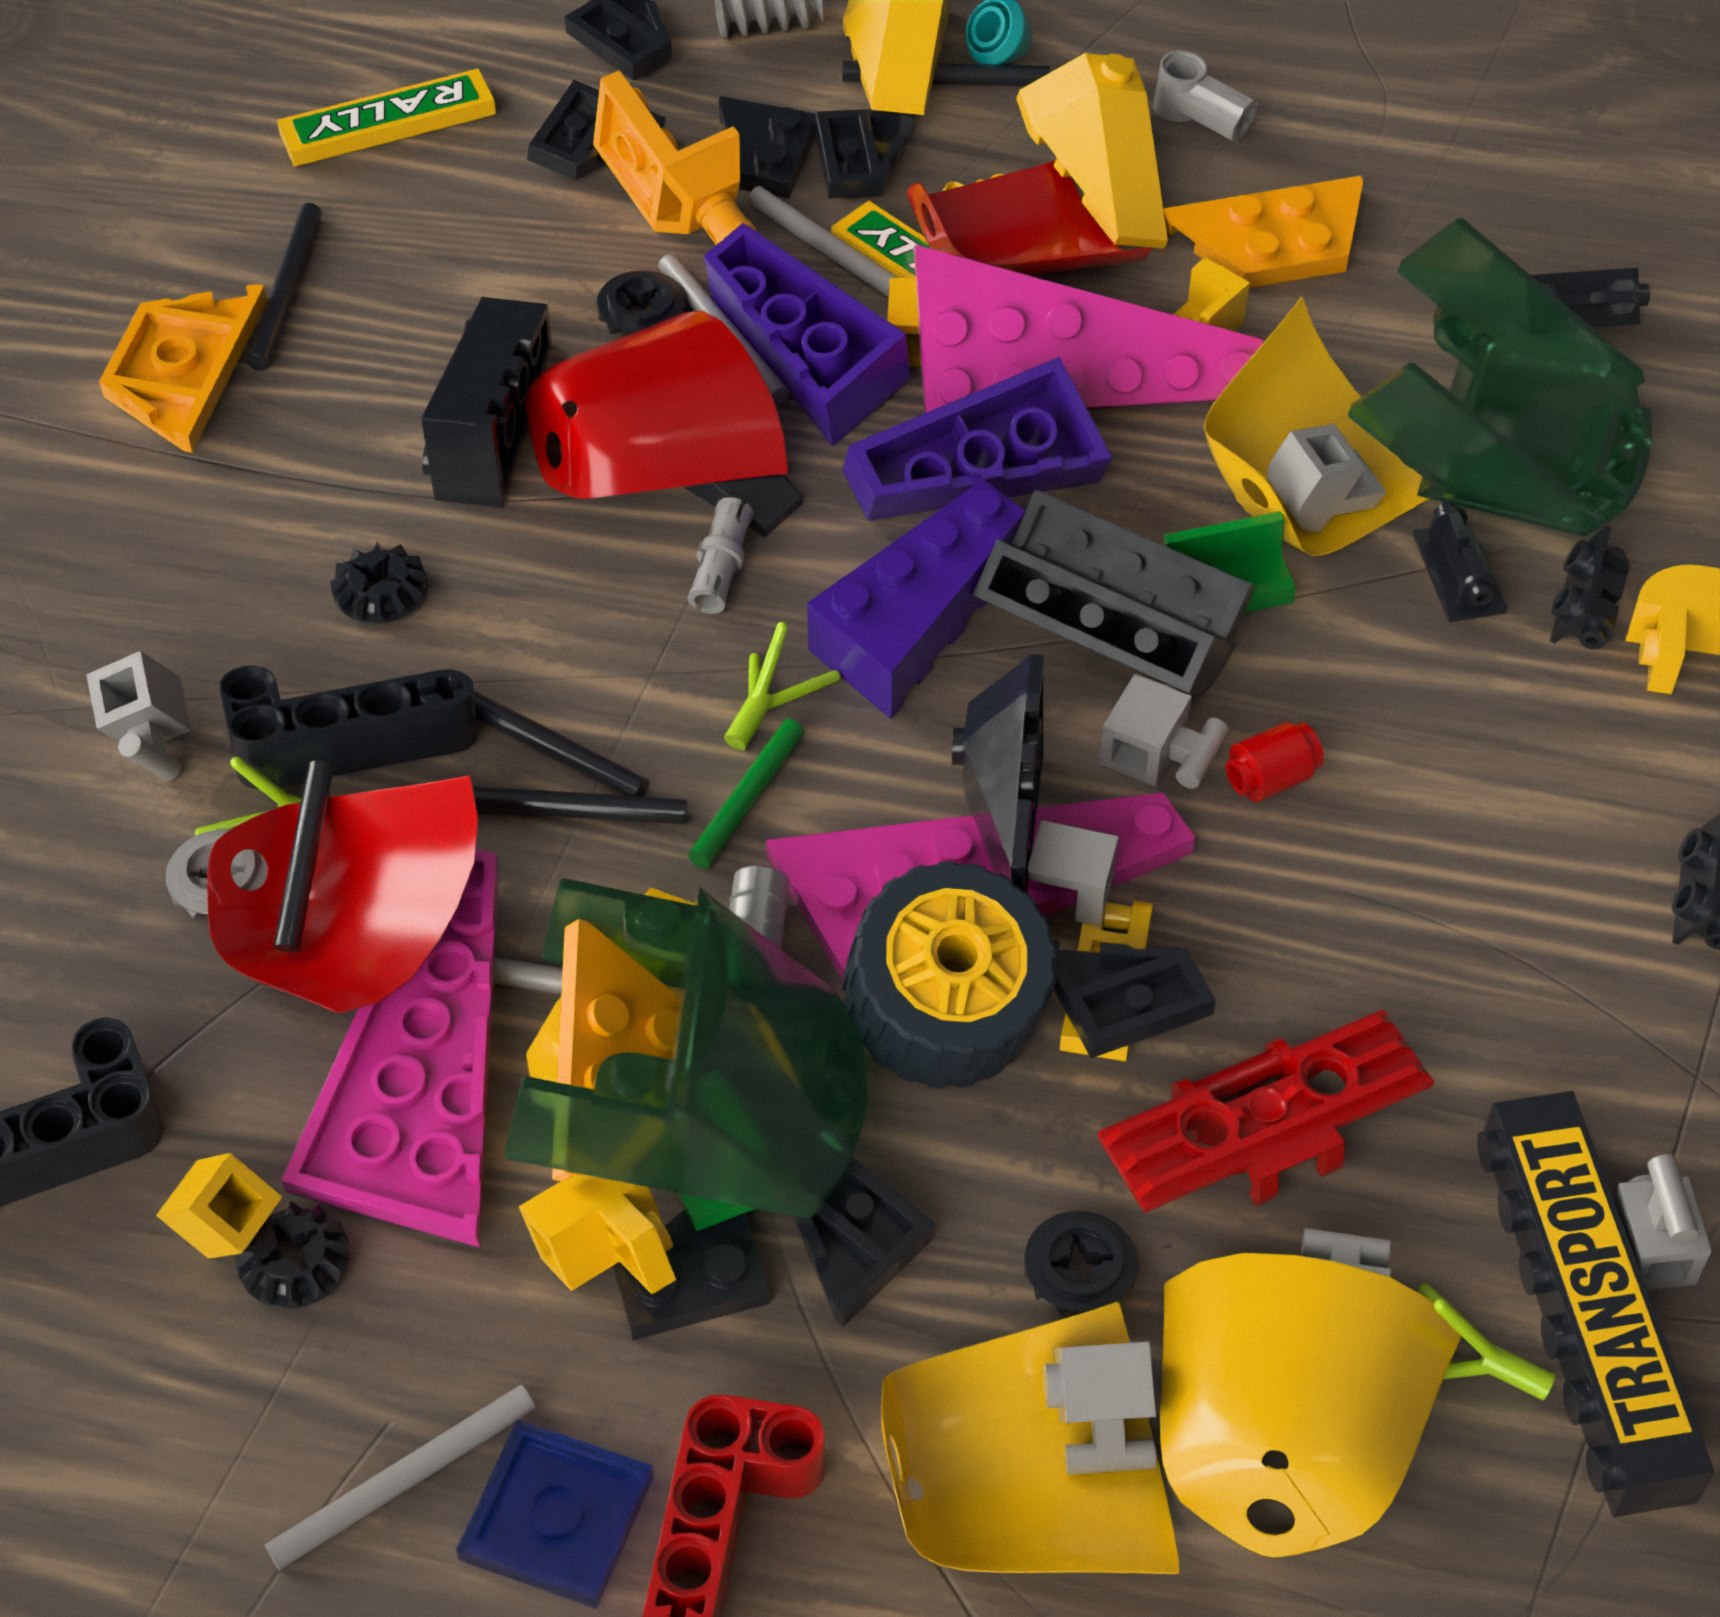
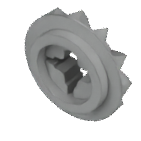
[166,830,267,919]

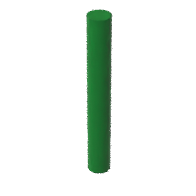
[688,718,804,869]

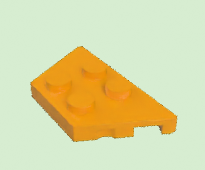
[1163,176,1363,288]
[99,284,268,453]
[552,919,693,1181]

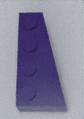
[704,223,911,447]
[842,357,1112,521]
[807,479,1025,719]

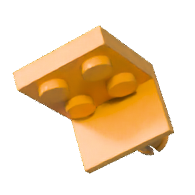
[593,70,756,246]

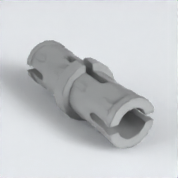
[687,497,753,614]

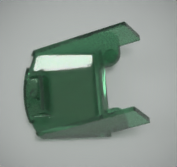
[1348,218,1652,536]
[504,878,868,1219]

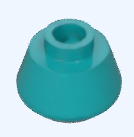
[966,0,1033,65]

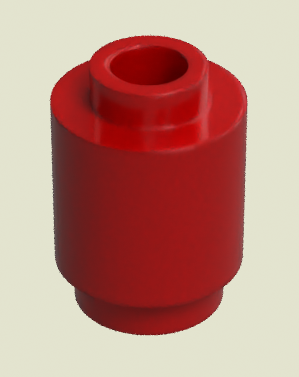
[1225,722,1324,803]

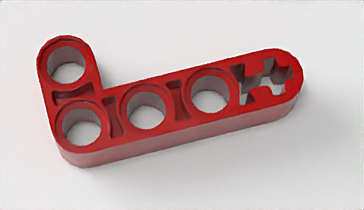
[642,1395,825,1617]

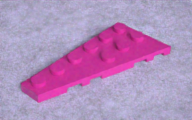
[914,245,1263,413]
[766,793,1196,981]
[281,848,500,1248]

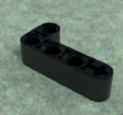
[219,665,478,789]
[0,1017,163,1207]

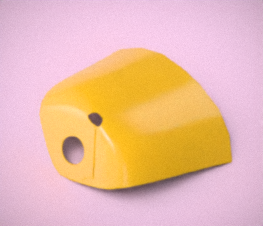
[1204,297,1458,556]
[1160,1253,1462,1557]
[881,1302,1180,1574]

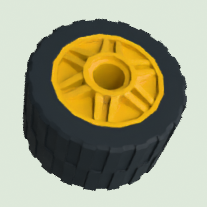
[842,861,1058,1089]

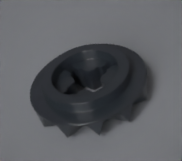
[597,270,686,336]
[330,542,428,623]
[234,1201,350,1309]
[1024,1211,1138,1316]

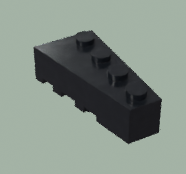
[421,297,553,508]

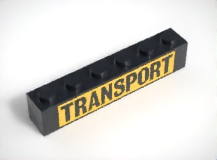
[1477,1091,1714,1517]

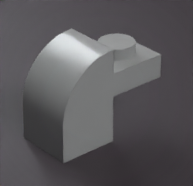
[1267,424,1386,532]

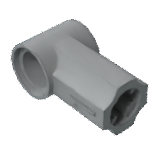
[1153,50,1259,144]

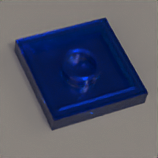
[456,1419,654,1609]

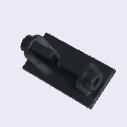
[1527,267,1650,331]
[1412,502,1508,622]
[1550,525,1630,649]
[1672,814,1720,950]

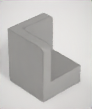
[1027,820,1119,927]

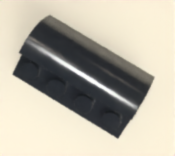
[973,489,1256,696]

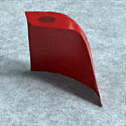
[906,160,1152,276]
[525,310,788,499]
[207,775,479,1013]

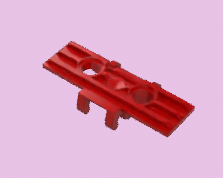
[1097,1009,1434,1213]

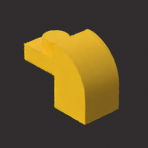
[1625,565,1720,694]
[519,1168,676,1294]

